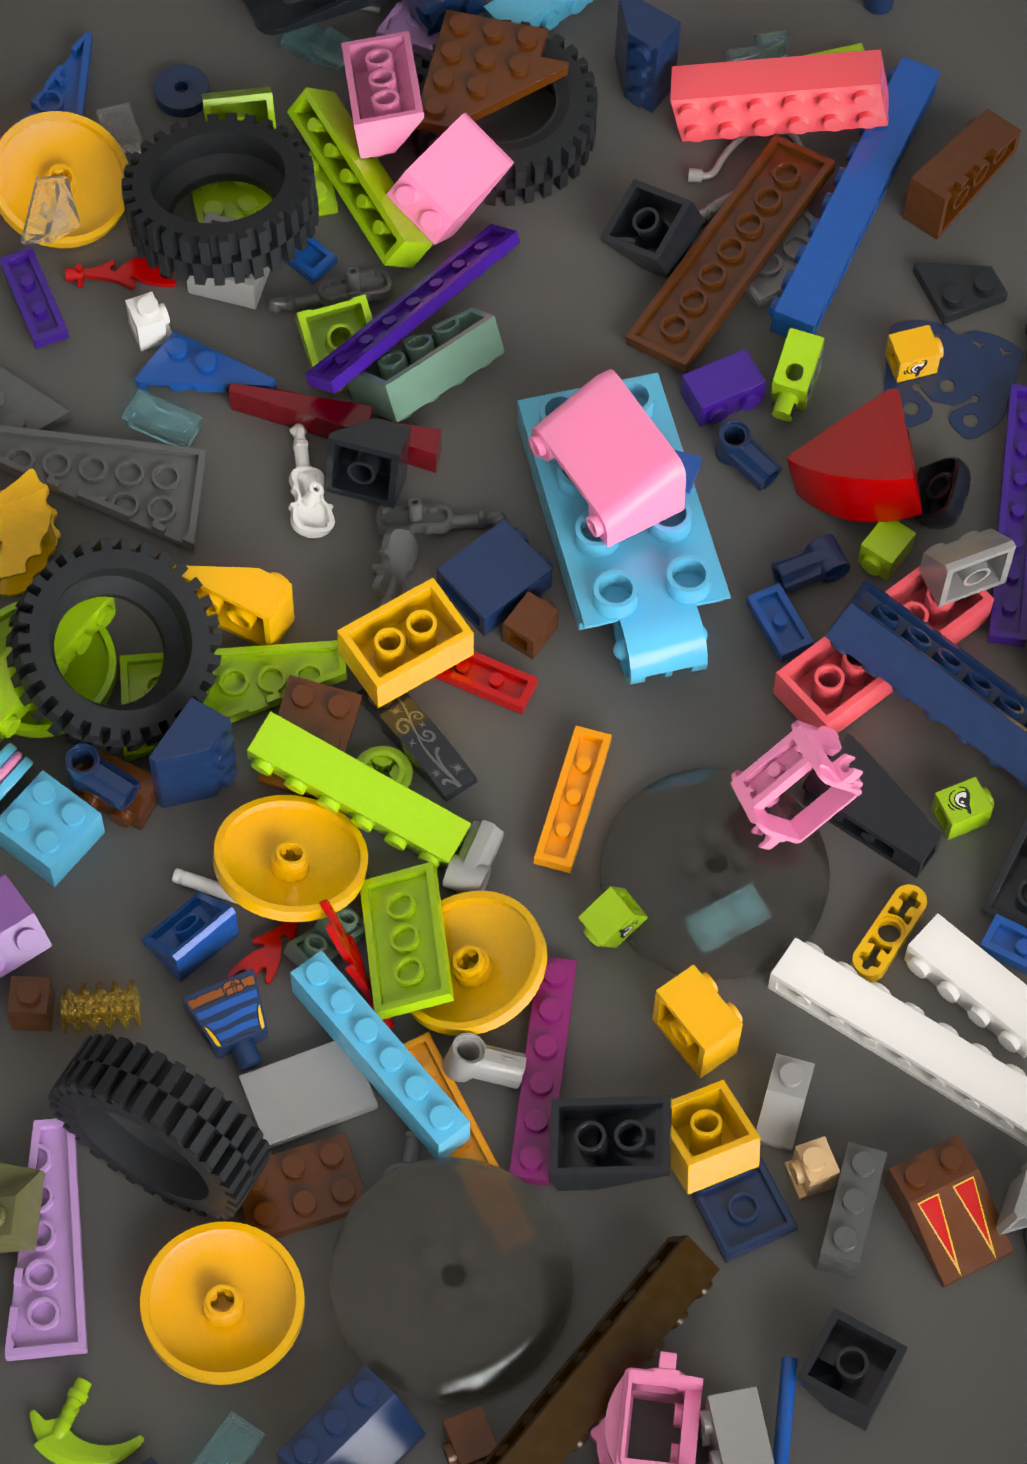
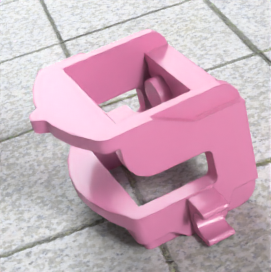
[730,720,863,850]
[590,1351,704,1464]

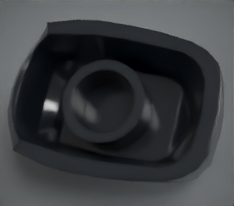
[914,457,971,529]

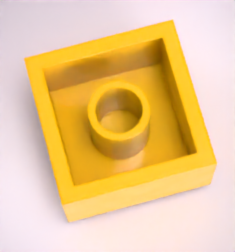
[652,964,743,1079]
[671,1079,761,1194]

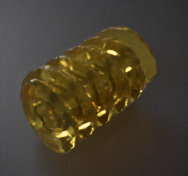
[60,979,142,1035]

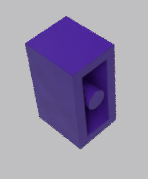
[680,349,766,427]

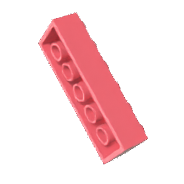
[670,49,889,142]
[773,566,994,734]

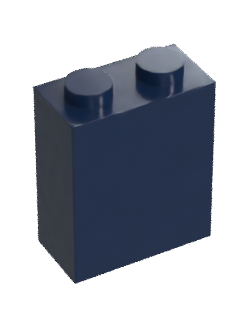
[436,519,553,636]

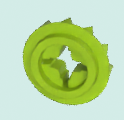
[357,746,413,788]

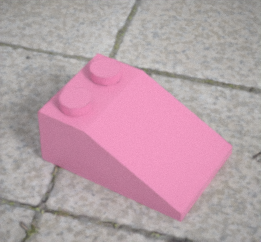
[386,113,514,245]

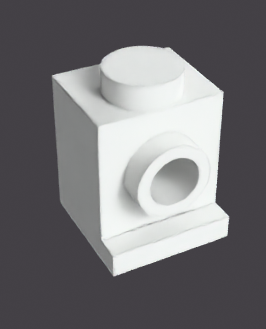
[125,292,172,352]

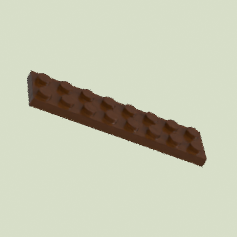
[625,134,835,373]

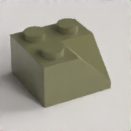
[0,1163,45,1253]

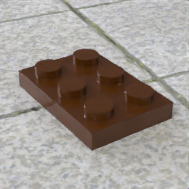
[257,675,362,800]
[241,1133,369,1239]

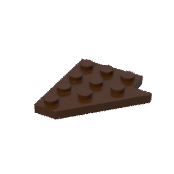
[416,10,569,134]

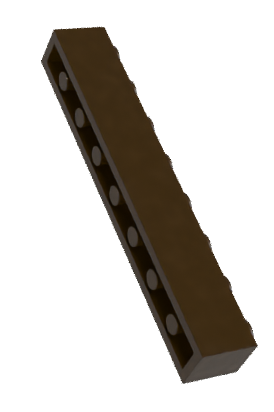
[482,1235,720,1464]

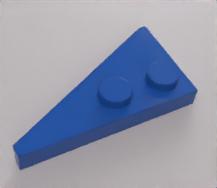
[14,32,93,125]
[134,331,277,393]

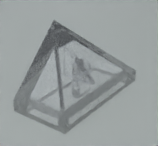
[21,175,81,245]

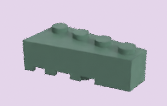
[347,307,505,423]

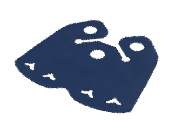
[884,320,1024,439]

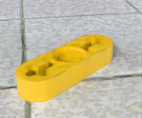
[851,884,927,983]

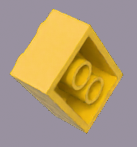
[337,578,474,708]

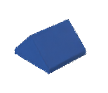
[141,892,239,983]

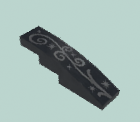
[357,688,478,802]

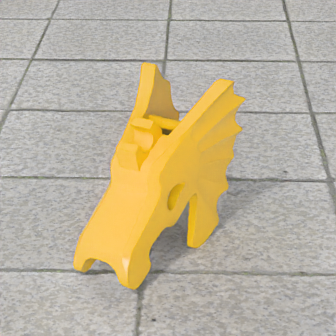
[0,468,61,597]

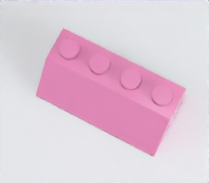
[341,31,424,159]

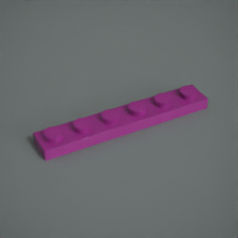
[509,957,577,1186]

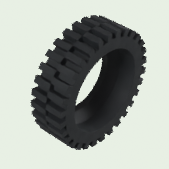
[411,20,598,206]
[121,113,319,286]
[6,538,222,753]
[48,1033,272,1219]

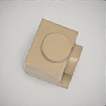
[784,1136,840,1200]

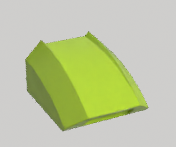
[295,294,373,394]

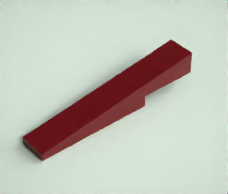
[229,383,441,473]

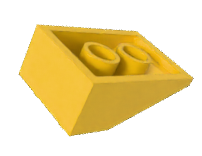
[173,565,295,646]

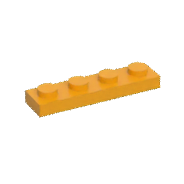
[534,725,612,874]

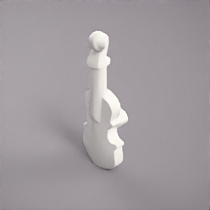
[288,423,335,538]

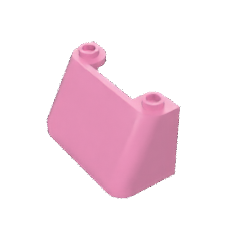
[528,369,686,548]

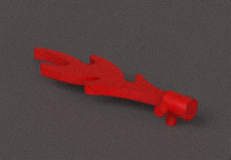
[65,257,176,291]
[319,899,395,1029]
[227,922,301,985]

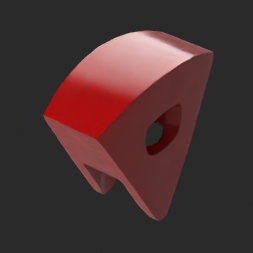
[786,389,922,522]

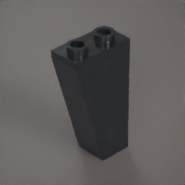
[802,734,942,878]

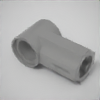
[443,820,504,893]
[442,1033,527,1089]

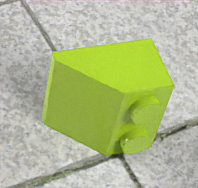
[201,86,276,129]

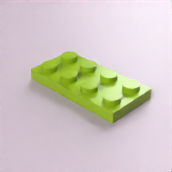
[191,151,338,223]
[360,862,454,1020]

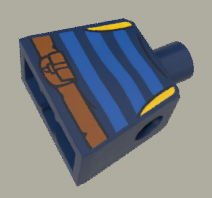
[183,969,268,1071]

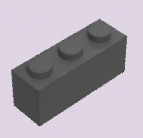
[816,1142,887,1279]

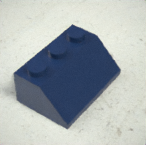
[615,0,681,113]
[149,697,238,808]
[277,1366,425,1464]

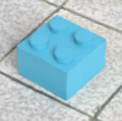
[0,770,105,887]

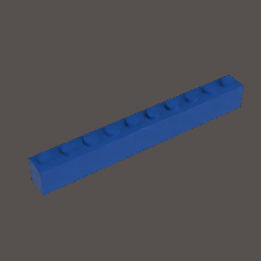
[768,56,941,338]

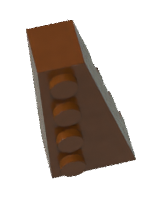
[903,109,1021,240]

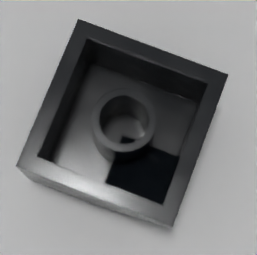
[600,179,705,279]
[324,418,412,509]
[796,1308,908,1431]

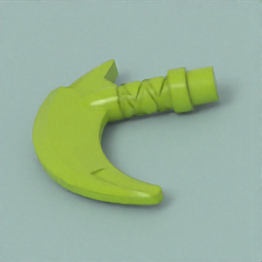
[30,1377,144,1464]

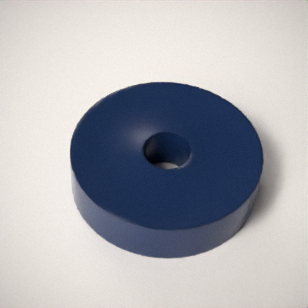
[154,64,210,118]

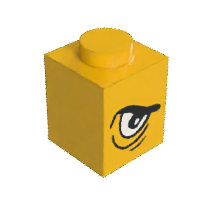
[885,325,944,383]

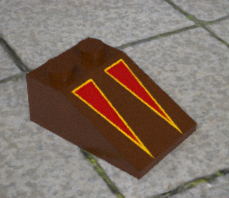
[884,1135,1014,1287]

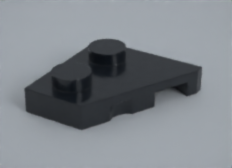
[913,263,1008,324]

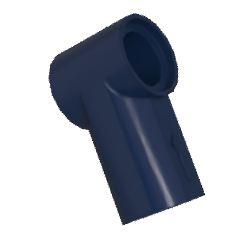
[715,420,783,491]
[771,534,851,593]
[65,743,141,812]

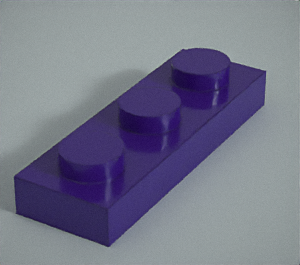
[0,247,69,349]

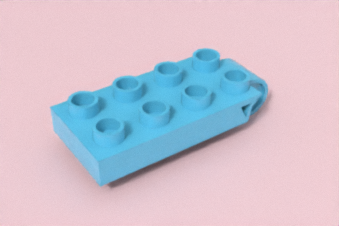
[517,373,731,685]

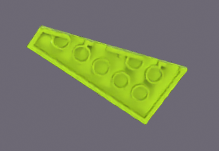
[119,640,347,762]

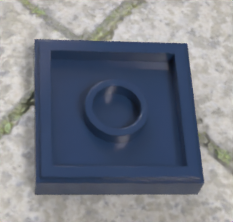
[690,1157,798,1263]

